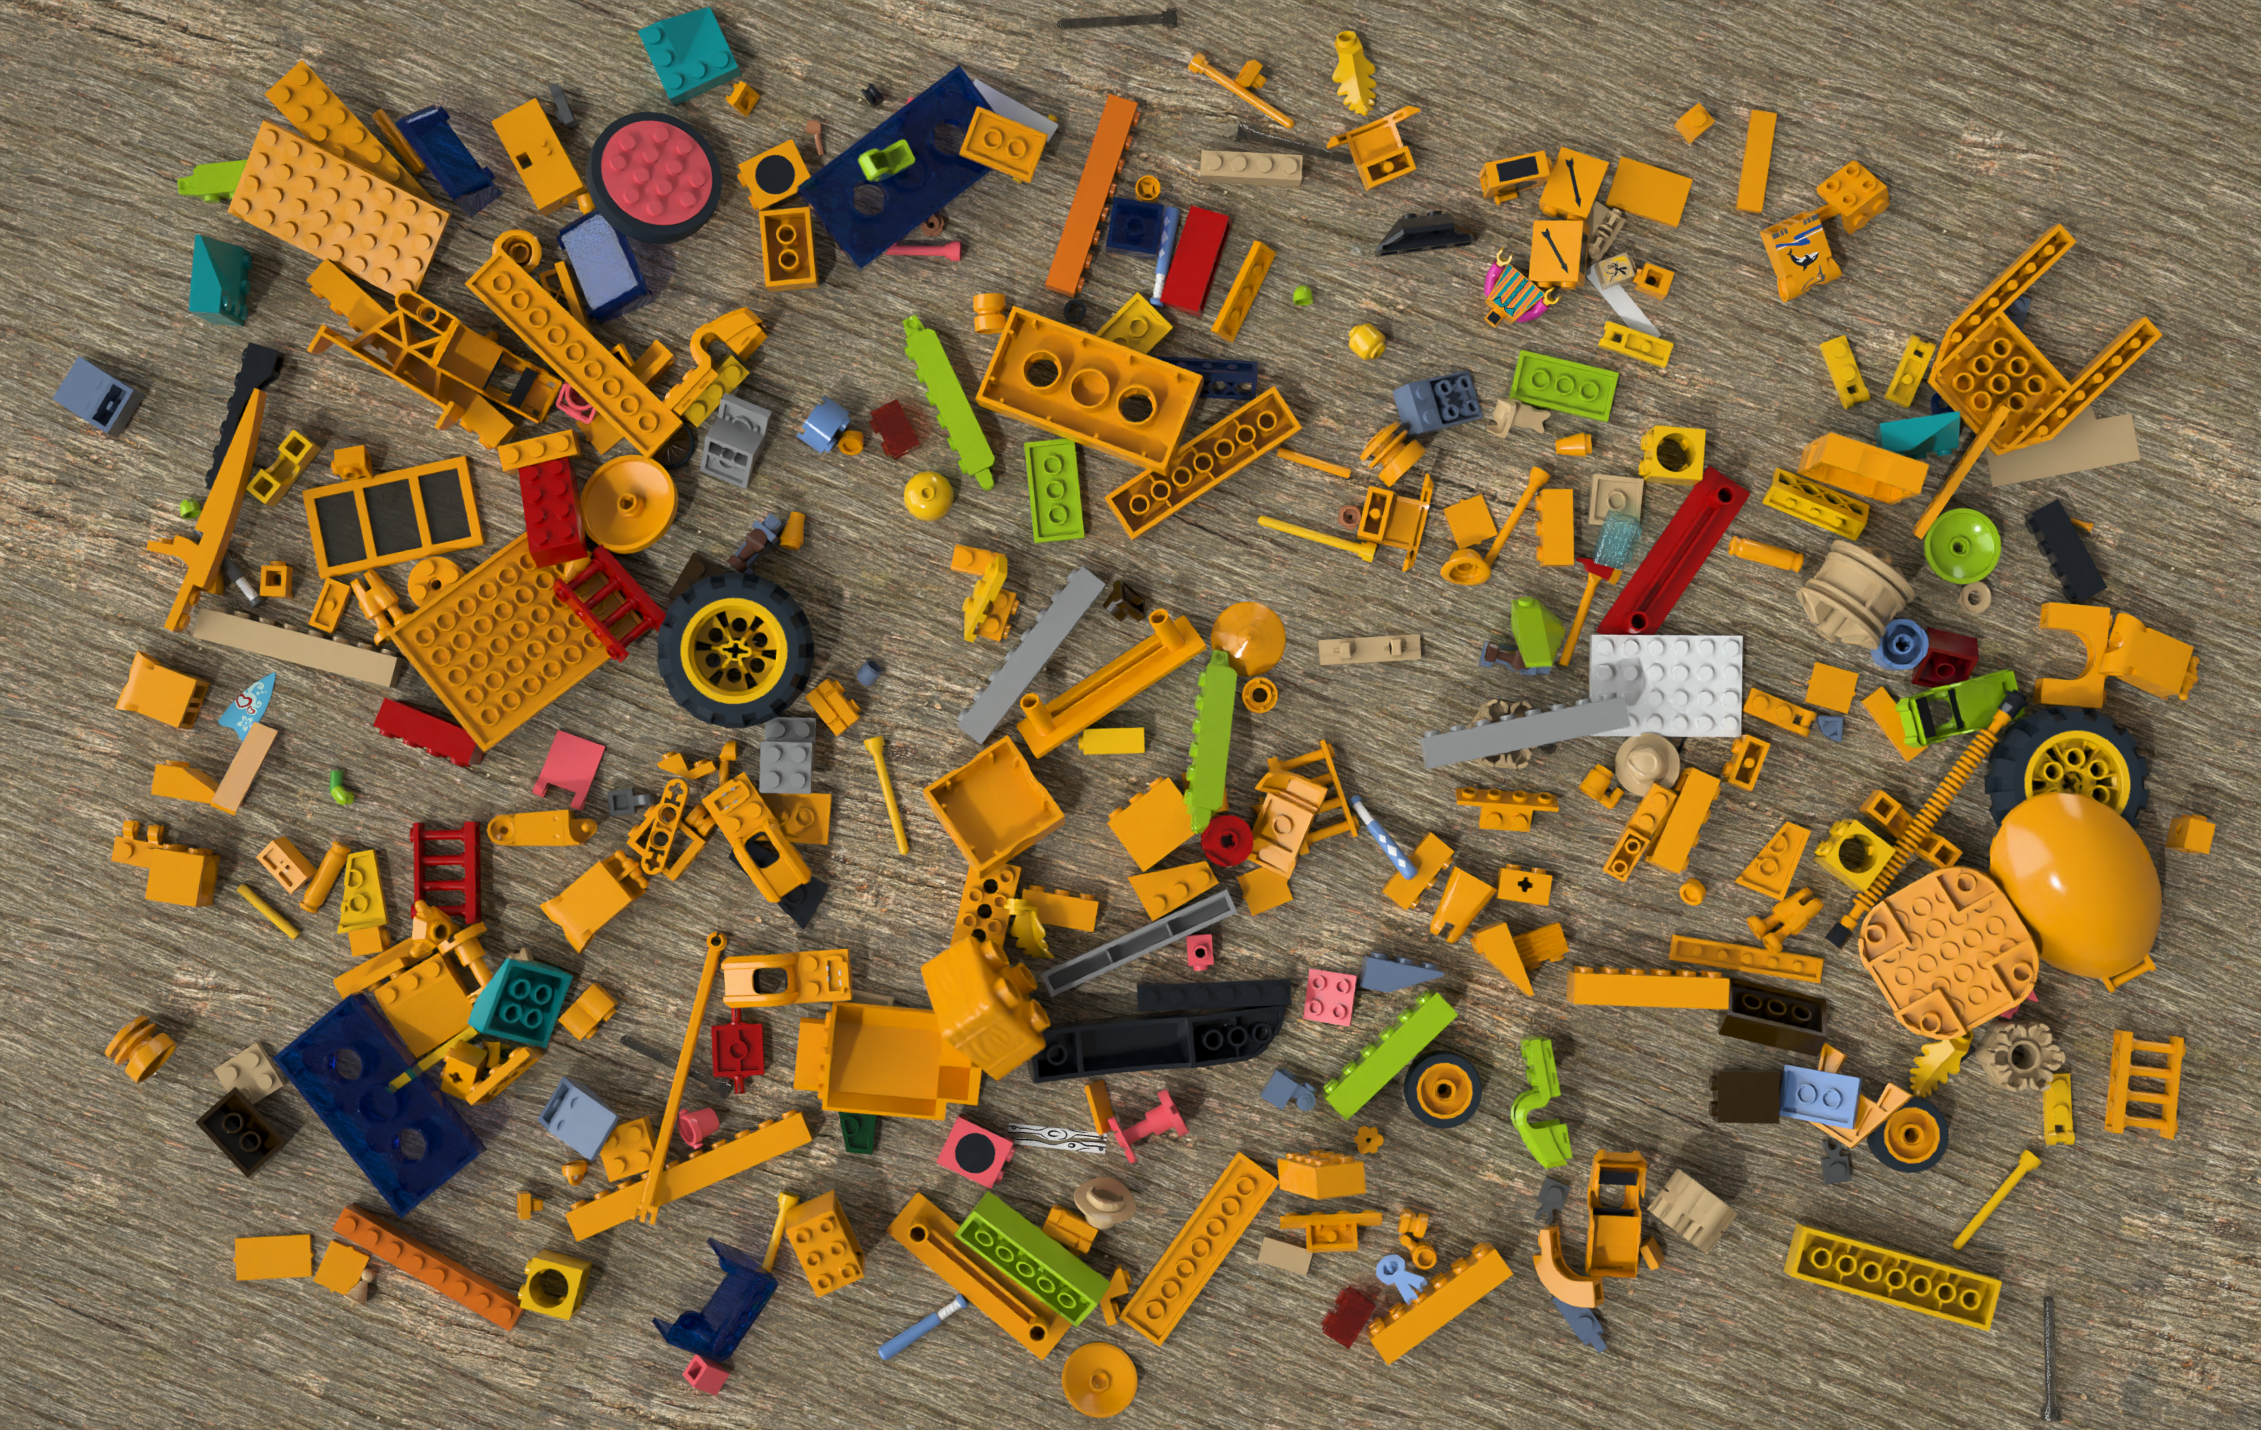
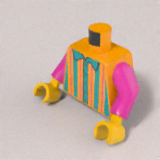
[1484,247,1562,328]

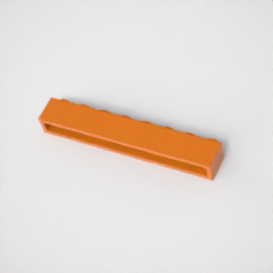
[1045,94,1141,298]
[332,1203,526,1332]

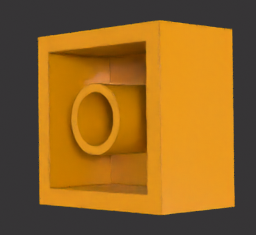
[600,1115,657,1182]

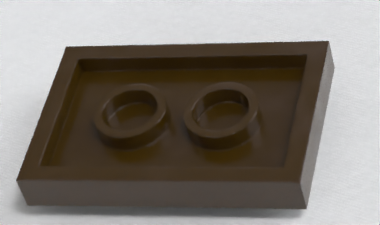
[668,552,743,631]

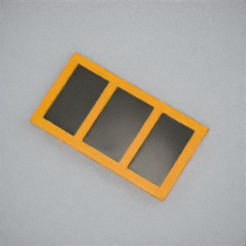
[302,456,485,580]

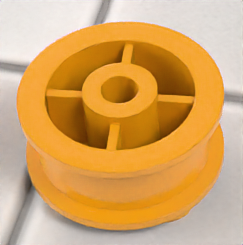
[408,557,466,608]

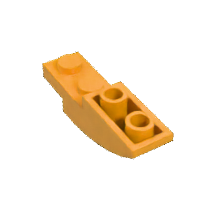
[1602,781,1677,883]

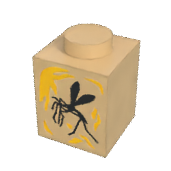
[1594,252,1636,290]

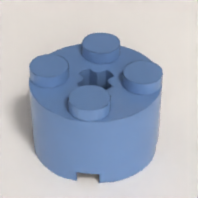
[796,395,852,454]
[1870,619,1929,671]

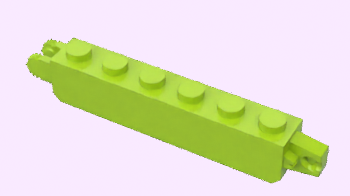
[177,159,248,203]
[902,315,996,491]
[1183,650,1237,834]

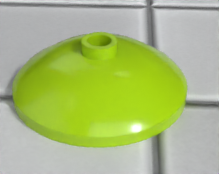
[1924,508,2001,584]

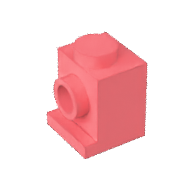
[1186,933,1214,971]

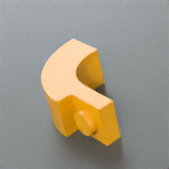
[146,535,224,596]

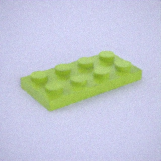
[1509,350,1619,423]
[1024,439,1085,544]

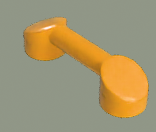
[719,740,738,787]

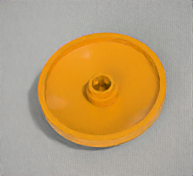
[580,455,678,554]

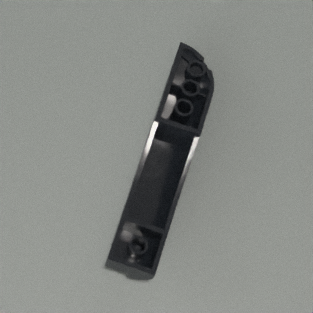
[1027,1005,1285,1084]

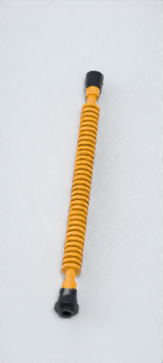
[1825,689,2028,950]

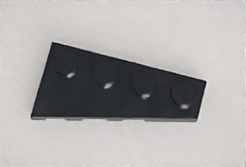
[728,842,830,930]

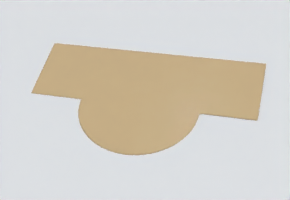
[1985,404,2141,487]

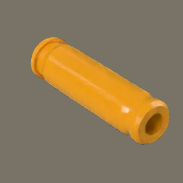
[1727,536,1804,573]
[299,841,351,914]

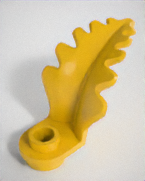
[1332,31,1377,116]
[1004,899,1055,959]
[1909,1030,1974,1098]

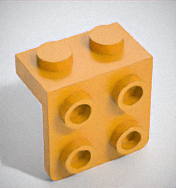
[1816,160,1890,235]

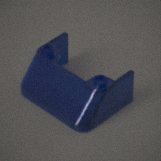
[395,104,503,217]
[652,1237,778,1362]

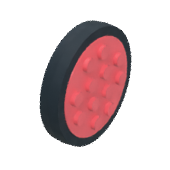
[586,112,722,244]

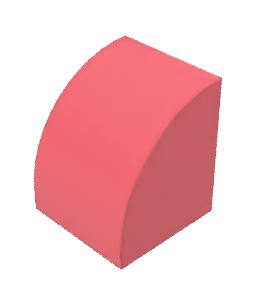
[682,1353,730,1396]

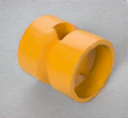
[973,293,1007,334]

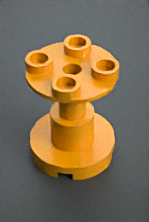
[437,921,493,1004]

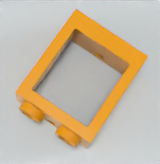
[626,803,709,882]

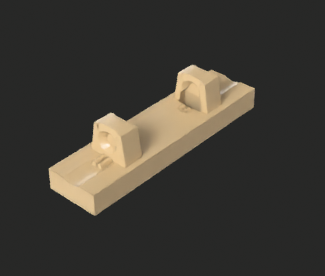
[1318,634,1421,666]

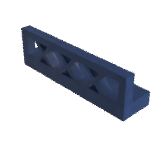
[1157,356,1258,400]

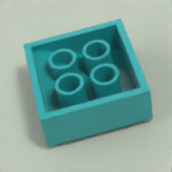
[638,6,742,107]
[188,234,253,327]
[1874,411,1960,460]
[467,958,573,1048]

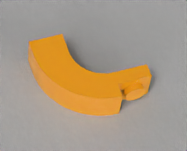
[1533,1225,1605,1308]

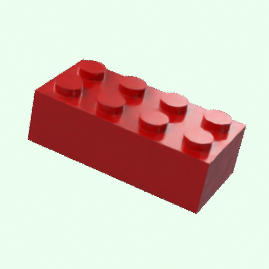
[518,457,588,569]
[373,698,484,768]

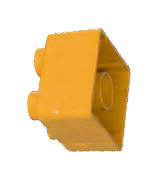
[920,936,1050,1081]

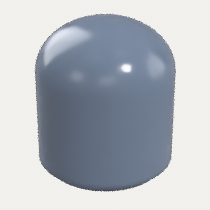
[857,660,882,686]

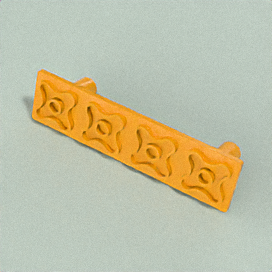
[1016,609,1207,759]
[886,1192,1072,1360]

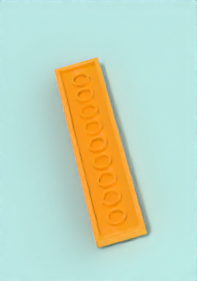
[465,248,684,460]

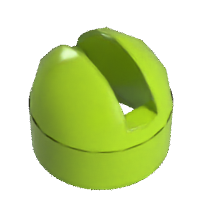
[1293,285,1313,306]
[180,498,202,519]

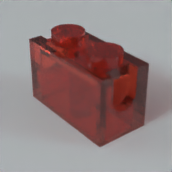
[869,399,921,460]
[1321,1285,1376,1349]

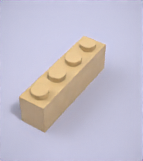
[1200,150,1303,187]

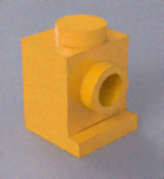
[1632,262,1675,301]
[331,445,373,480]
[260,561,293,598]

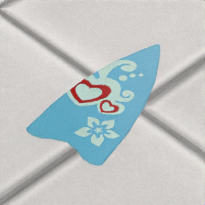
[218,672,276,741]

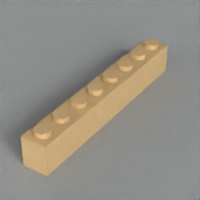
[193,605,404,688]

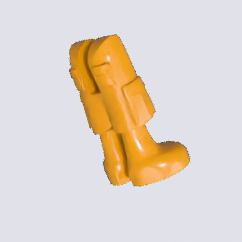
[350,569,412,646]
[1746,887,1824,955]

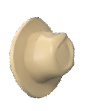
[1615,733,1681,797]
[1073,1177,1136,1229]

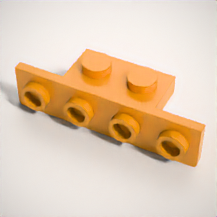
[1455,787,1559,832]
[333,937,434,1002]
[1280,1210,1383,1253]

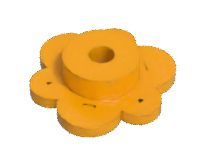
[1354,1126,1384,1154]

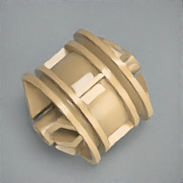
[1796,540,1916,650]

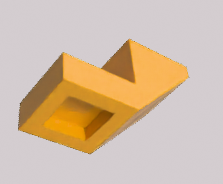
[657,750,719,781]
[1100,1264,1132,1327]

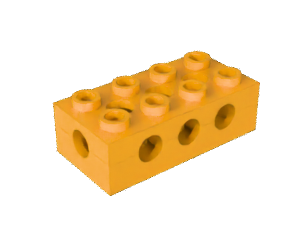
[950,863,1022,949]

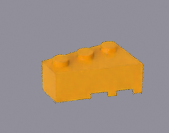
[1127,861,1219,921]

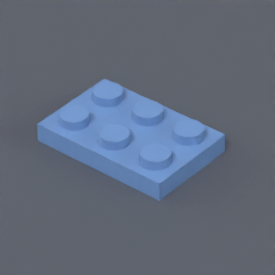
[1779,1065,1862,1129]

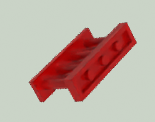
[552,544,666,663]
[410,821,481,924]

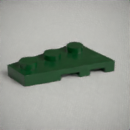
[838,1112,877,1155]

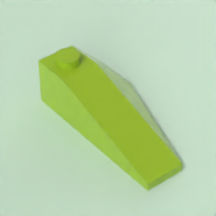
[1511,596,1565,667]

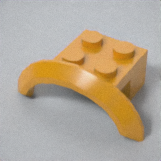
[1327,106,1421,192]
[1357,473,1434,572]

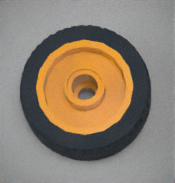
[1404,1050,1482,1129]
[1866,1095,1949,1173]

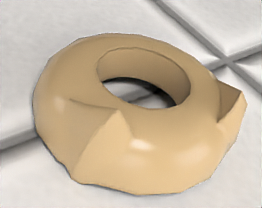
[1957,581,1991,614]

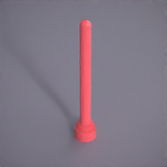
[841,241,962,261]

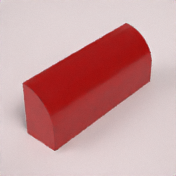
[1160,205,1233,317]

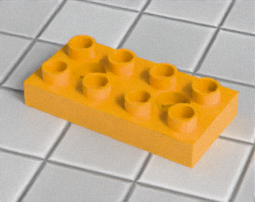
[975,306,1204,476]

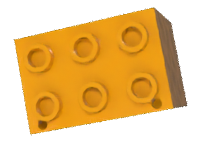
[1107,776,1196,872]
[785,1190,865,1298]

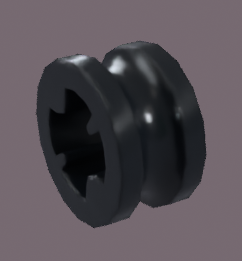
[860,83,885,108]
[1063,300,1086,323]

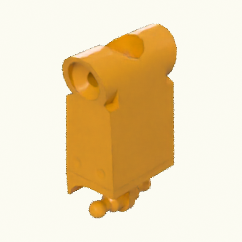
[2099,613,2200,701]
[487,810,598,846]
[539,849,649,954]

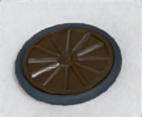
[651,421,694,470]

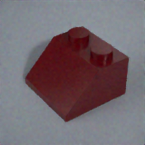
[1911,627,1979,688]

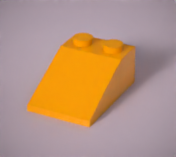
[151,760,244,807]
[1469,921,1534,996]

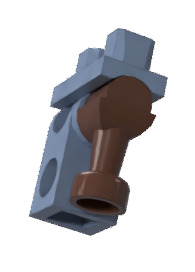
[727,513,785,575]
[1478,641,1551,677]

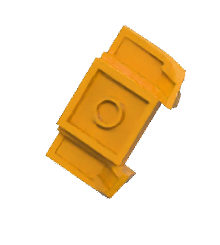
[1247,769,1329,879]

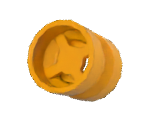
[1135,175,1161,206]
[684,803,717,838]
[1397,1207,1429,1239]

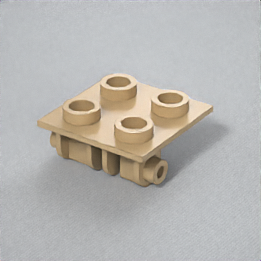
[1587,201,1626,262]

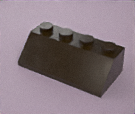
[1718,977,1827,1057]

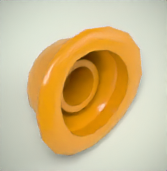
[492,229,542,273]
[1440,548,1491,586]

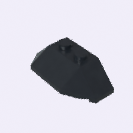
[1375,211,1478,257]

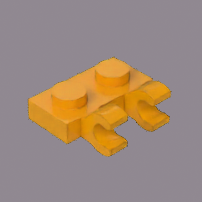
[111,820,165,868]

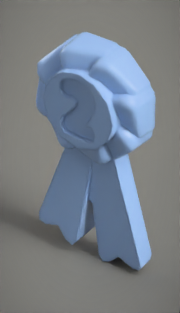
[1376,1254,1427,1305]

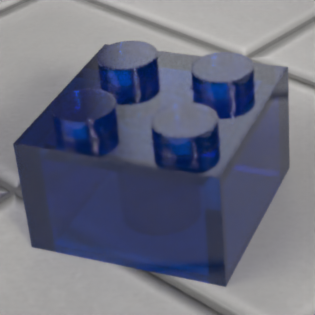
[1106,197,1164,261]

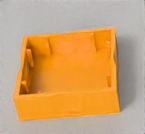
[1796,432,1929,505]
[923,735,1065,880]

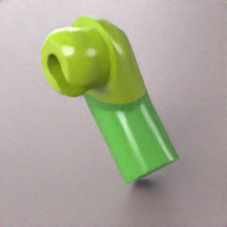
[329,771,354,806]

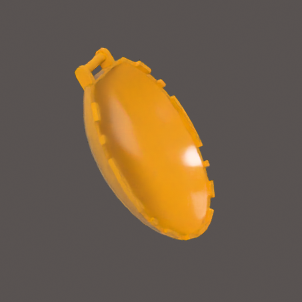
[1988,791,2162,994]

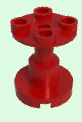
[1201,815,1253,866]

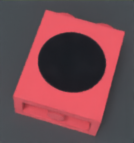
[936,1114,1016,1189]

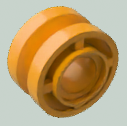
[1241,677,1278,714]

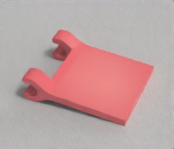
[532,730,606,811]

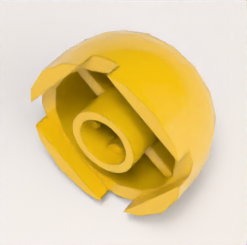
[903,471,954,521]

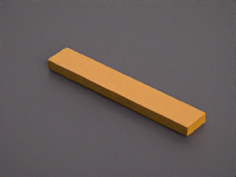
[1912,403,2011,539]
[1668,934,1824,983]

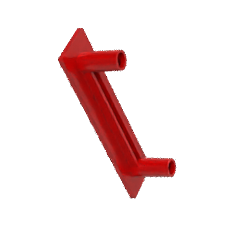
[1596,466,1750,635]

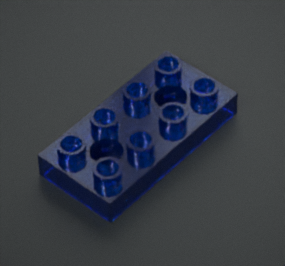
[797,65,995,273]
[272,991,488,1219]

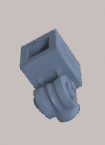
[1260,1068,1317,1111]

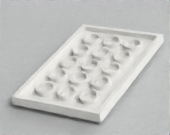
[1588,635,1743,737]

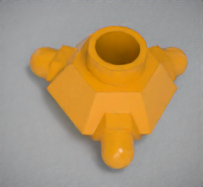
[410,900,460,957]

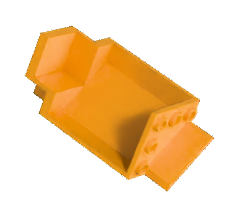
[793,1001,982,1121]

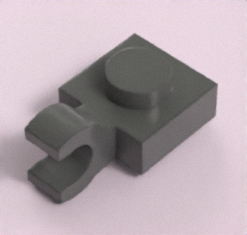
[607,788,655,816]

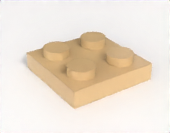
[1587,474,1644,530]
[214,1042,286,1106]

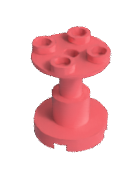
[1107,1088,1189,1164]

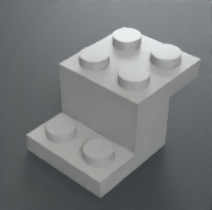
[700,393,772,489]
[759,717,817,794]

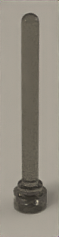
[1057,8,1178,29]
[1235,122,1354,165]
[620,1035,734,1100]
[2040,1296,2062,1422]

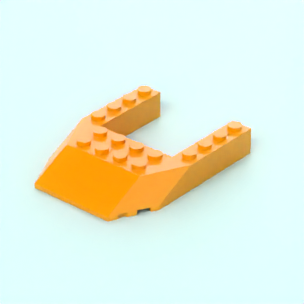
[1927,223,2162,456]

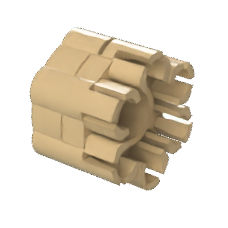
[1466,699,1537,769]
[1975,1020,2065,1092]
[1647,1168,1738,1255]

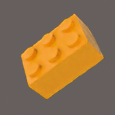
[759,207,819,292]

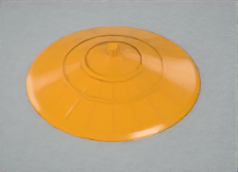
[1211,601,1286,677]
[1062,1342,1138,1418]

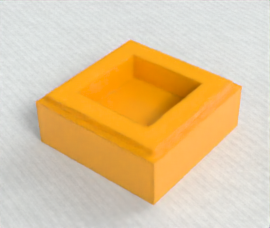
[1639,1236,1665,1270]

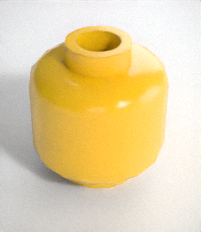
[1349,323,1386,361]

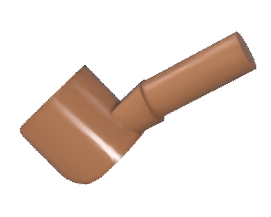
[807,120,824,156]

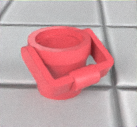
[556,381,598,424]
[677,1107,719,1150]

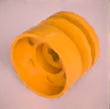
[1359,420,1427,488]
[105,1015,177,1084]

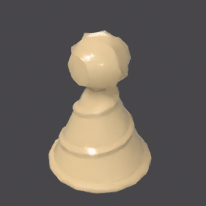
[343,1268,375,1308]

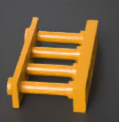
[1266,740,1360,856]
[2104,1029,2186,1140]

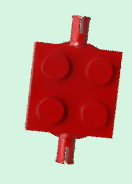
[711,1008,765,1094]

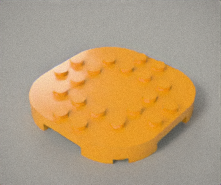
[1858,866,2039,1040]

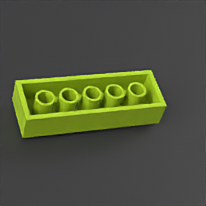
[1322,989,1458,1121]
[954,1191,1111,1328]

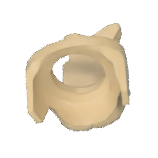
[1486,397,1551,439]

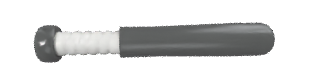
[193,527,265,609]

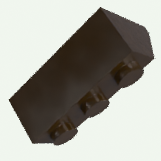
[195,1087,288,1180]

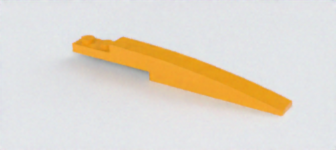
[163,388,267,633]

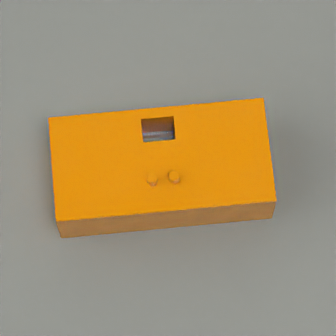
[491,98,589,216]

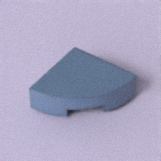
[1816,715,1844,742]

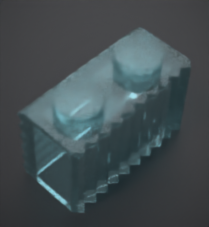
[1592,509,1642,570]

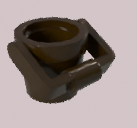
[1103,580,1147,622]

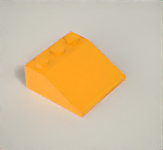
[373,952,475,1058]

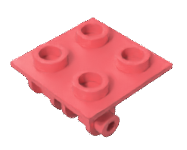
[1303,968,1357,1027]

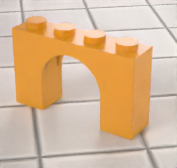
[2033,602,2113,710]

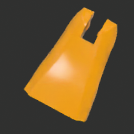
[1430,866,1497,945]

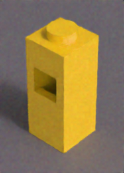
[1078,727,1145,755]

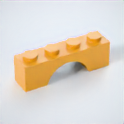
[1859,790,1963,870]

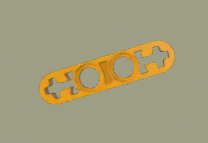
[641,779,690,875]

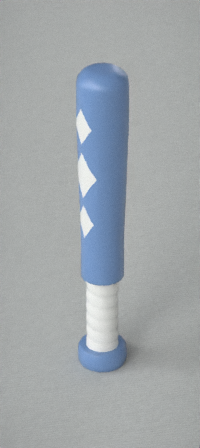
[1149,207,1180,307]
[1347,795,1418,880]
[878,1293,969,1360]

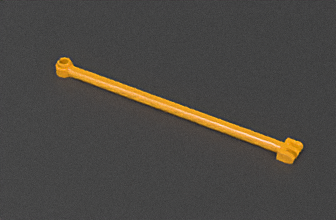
[629,932,728,1225]

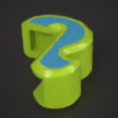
[858,139,915,182]

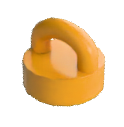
[838,431,864,455]
[1679,877,1706,906]
[561,1160,588,1186]

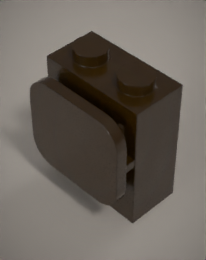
[1709,1068,1780,1124]

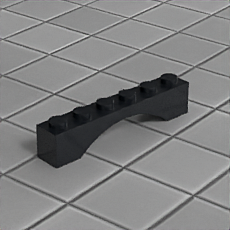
[205,342,286,490]
[1137,977,1291,1011]

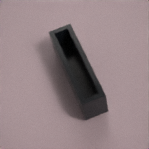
[2024,499,2107,604]

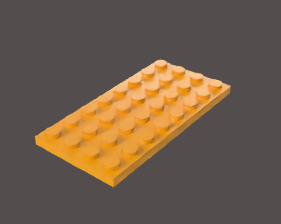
[227,119,452,296]

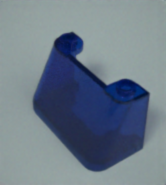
[556,208,655,324]

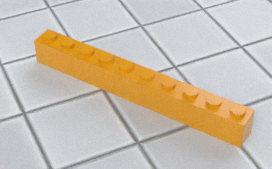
[306,258,519,450]
[565,1108,815,1242]

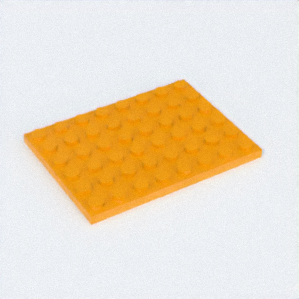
[387,531,648,753]

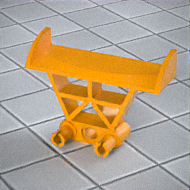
[307,289,466,431]

